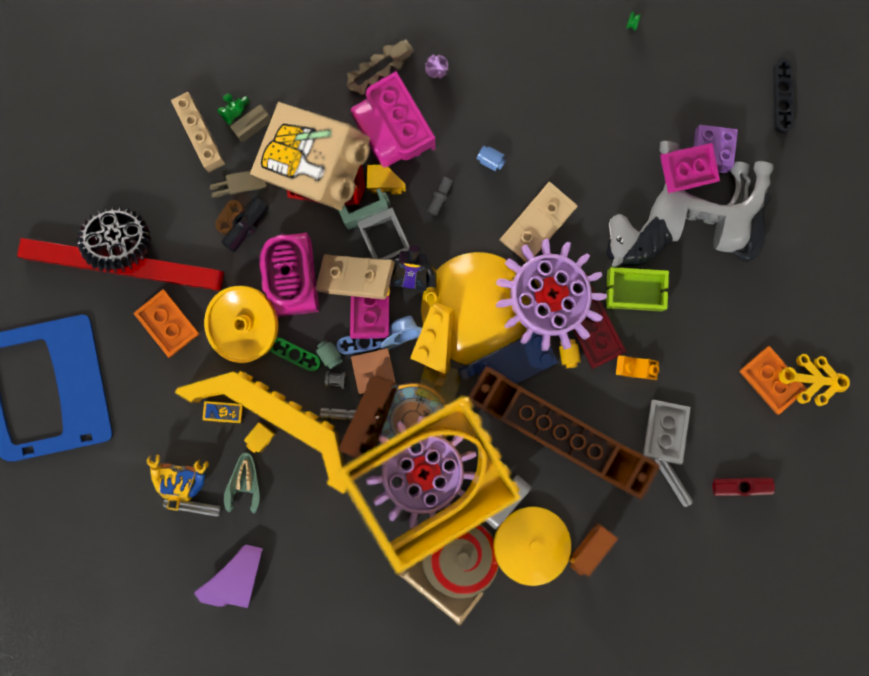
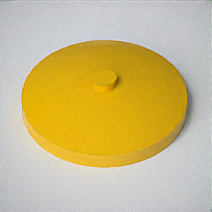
[204,286,278,363]
[494,507,571,586]

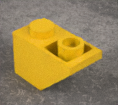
[367,165,406,194]

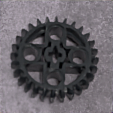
[77,207,151,273]

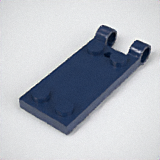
[458,332,558,384]

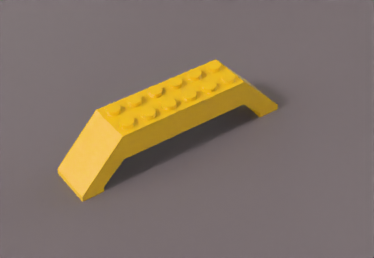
[175,371,347,494]

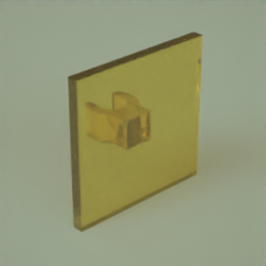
[415,365,461,405]

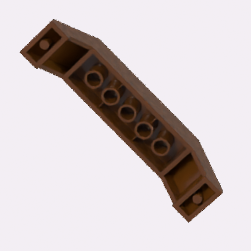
[468,366,661,500]

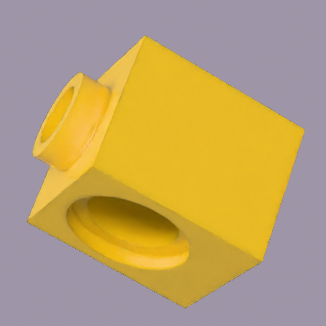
[244,422,276,453]

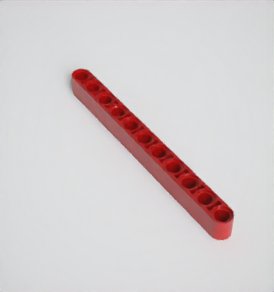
[17,238,224,291]

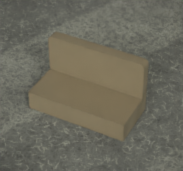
[230,104,271,143]

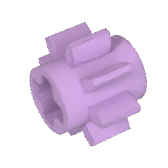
[425,54,449,79]

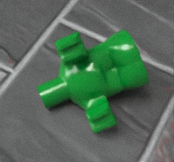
[218,93,250,125]

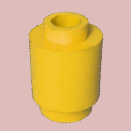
[559,339,581,368]

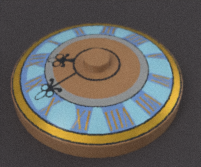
[380,383,448,457]

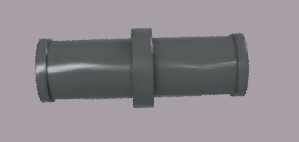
[427,176,454,216]

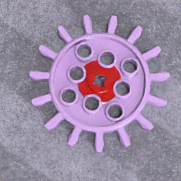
[496,239,607,351]
[366,416,477,529]

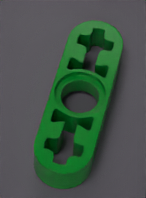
[270,337,321,372]

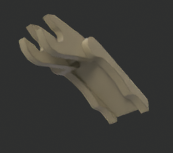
[210,171,268,198]

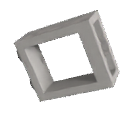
[357,208,410,260]

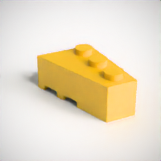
[411,302,454,374]

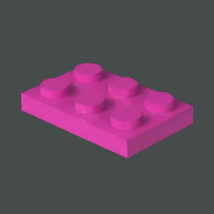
[660,143,720,193]
[350,285,390,339]

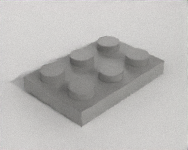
[643,400,691,465]

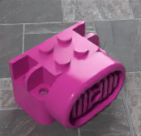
[350,72,436,168]
[260,233,319,317]

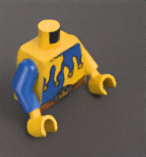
[147,455,209,511]

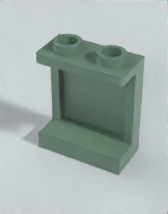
[339,188,391,231]

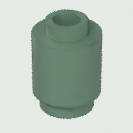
[316,340,343,370]

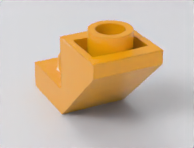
[616,356,659,380]

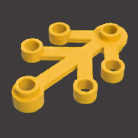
[779,354,850,406]

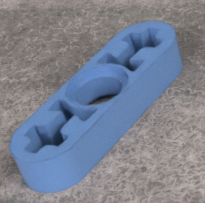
[337,336,382,355]

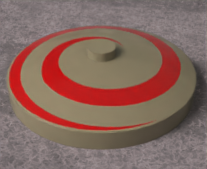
[422,524,499,598]

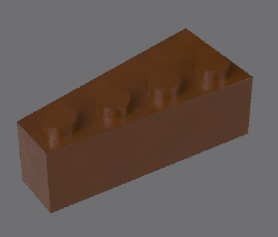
[338,376,399,459]

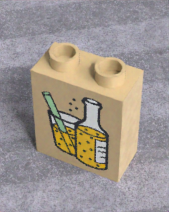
[250,102,370,211]

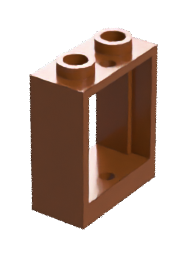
[569,523,618,577]

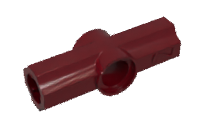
[712,478,775,496]

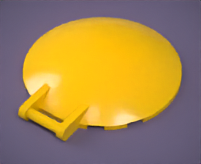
[421,252,552,365]

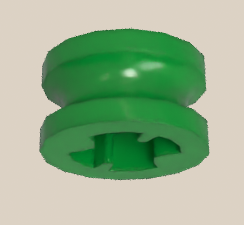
[626,12,641,31]

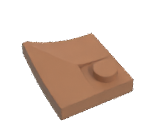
[351,348,396,394]

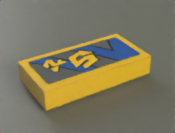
[203,401,243,423]

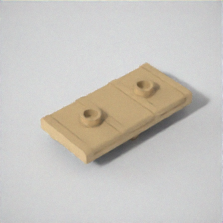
[499,182,578,263]
[316,254,395,299]
[399,559,483,625]

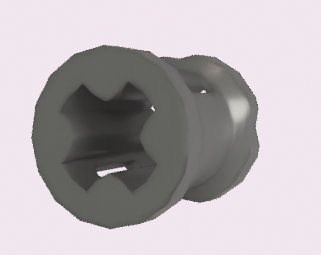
[325,371,346,389]

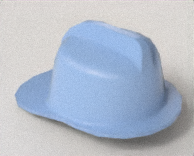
[381,316,422,350]

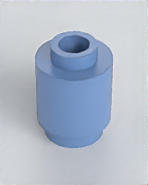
[476,146,506,172]

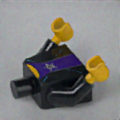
[387,246,437,302]

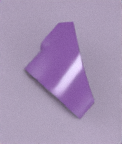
[195,544,262,608]

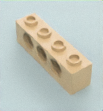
[171,92,225,172]

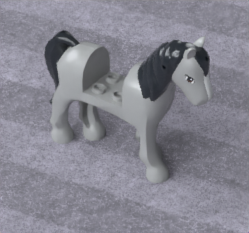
[606,141,774,268]

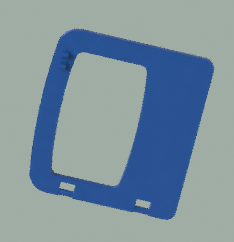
[0,315,113,461]

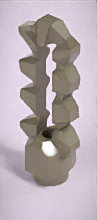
[347,39,414,96]

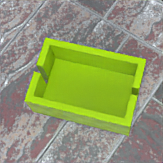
[606,267,669,311]

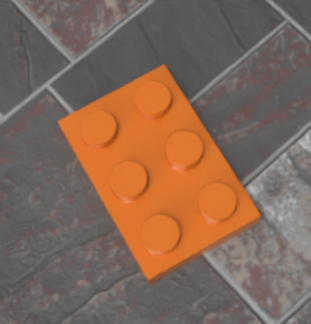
[133,289,200,358]
[739,346,807,415]

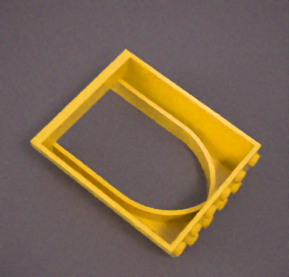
[337,396,521,574]

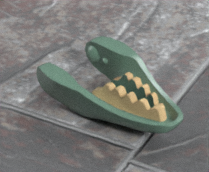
[224,453,260,513]

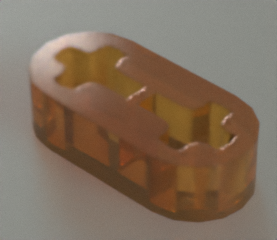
[215,200,244,234]

